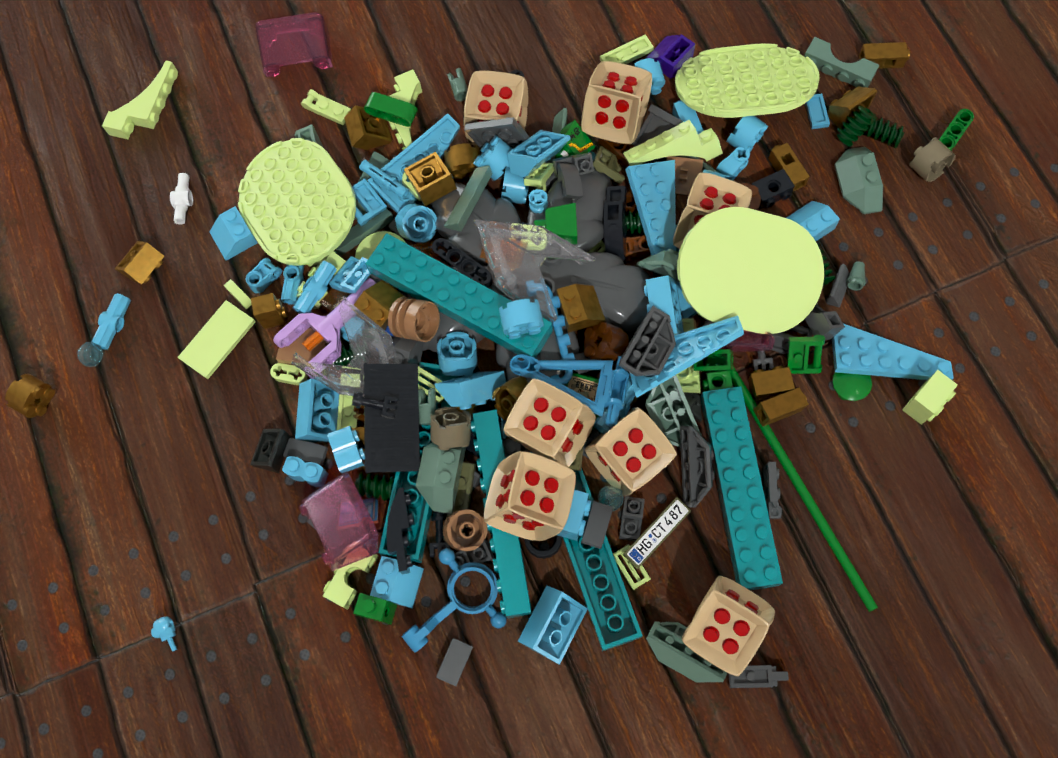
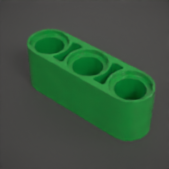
[364,92,418,127]
[939,109,974,151]

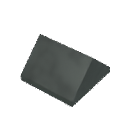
[250,429,292,473]

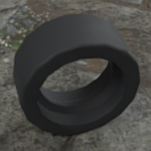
[524,535,562,559]

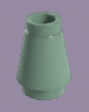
[846,262,866,291]

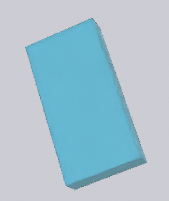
[805,93,830,129]

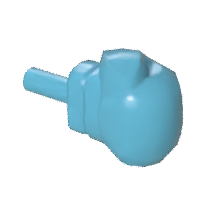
[151,616,177,652]

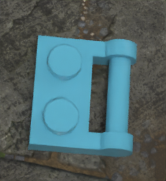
[352,178,387,226]

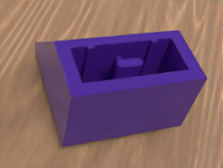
[645,34,695,79]

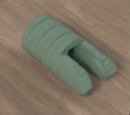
[447,68,468,101]
[418,388,436,425]

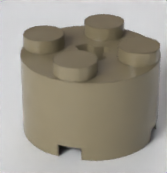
[909,137,956,182]
[430,407,471,451]

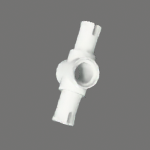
[170,173,193,224]

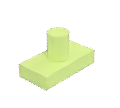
[524,163,554,191]

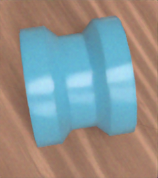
[529,189,548,213]

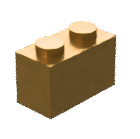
[251,293,287,329]
[748,366,795,401]

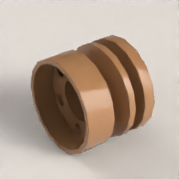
[388,297,440,342]

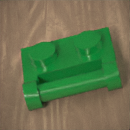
[787,335,825,374]

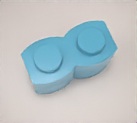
[327,426,365,473]
[282,456,329,487]

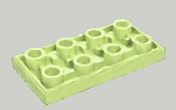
[178,300,256,379]

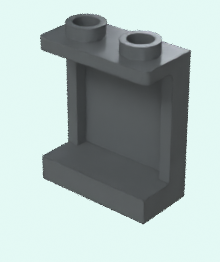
[632,104,683,162]

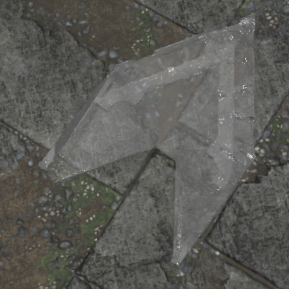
[473,219,596,322]
[291,298,400,397]

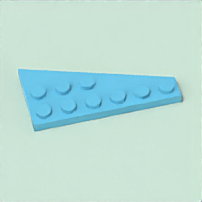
[367,114,460,214]
[625,160,676,256]
[629,316,744,398]
[832,324,954,380]

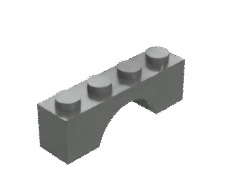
[805,303,845,340]

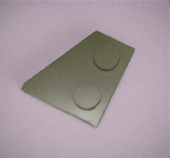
[593,146,625,184]

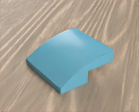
[329,256,371,293]

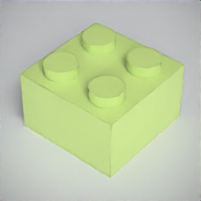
[902,370,958,425]

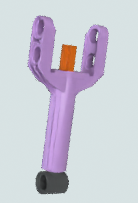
[273,274,392,379]

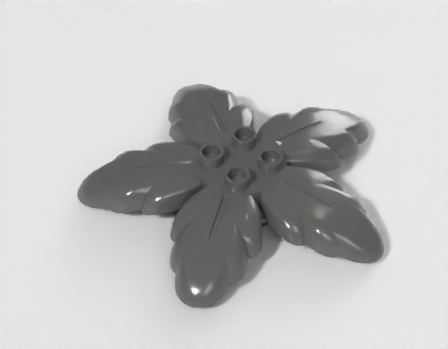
[393,168,651,386]

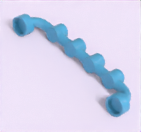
[525,280,575,385]

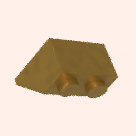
[827,87,877,128]
[344,105,392,150]
[404,152,457,206]
[115,241,164,285]
[352,280,405,331]
[556,284,606,333]

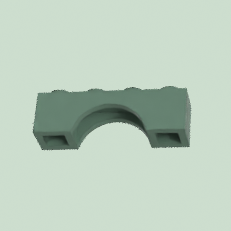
[804,37,879,88]

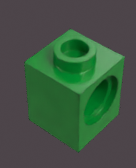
[702,370,733,391]

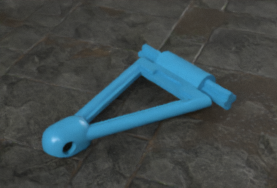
[510,354,629,428]

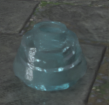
[77,342,103,367]
[598,486,624,511]

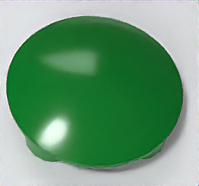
[833,372,872,401]

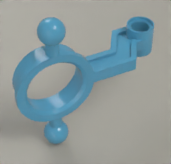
[401,548,507,653]

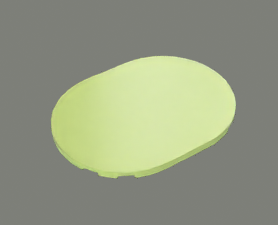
[675,43,819,118]
[238,138,356,266]
[677,207,824,334]

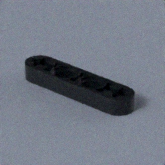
[432,238,493,288]

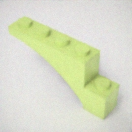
[102,61,178,139]
[388,69,422,150]
[623,120,723,166]

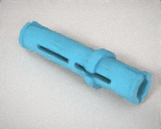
[359,159,410,199]

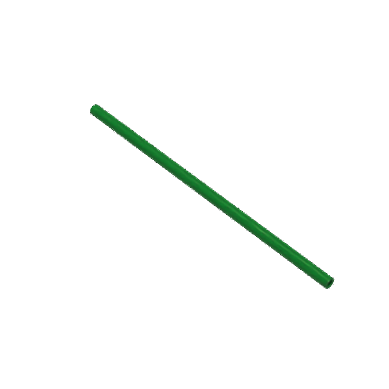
[730,366,878,612]

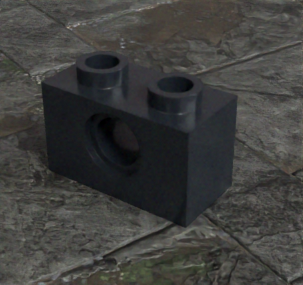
[751,169,795,210]

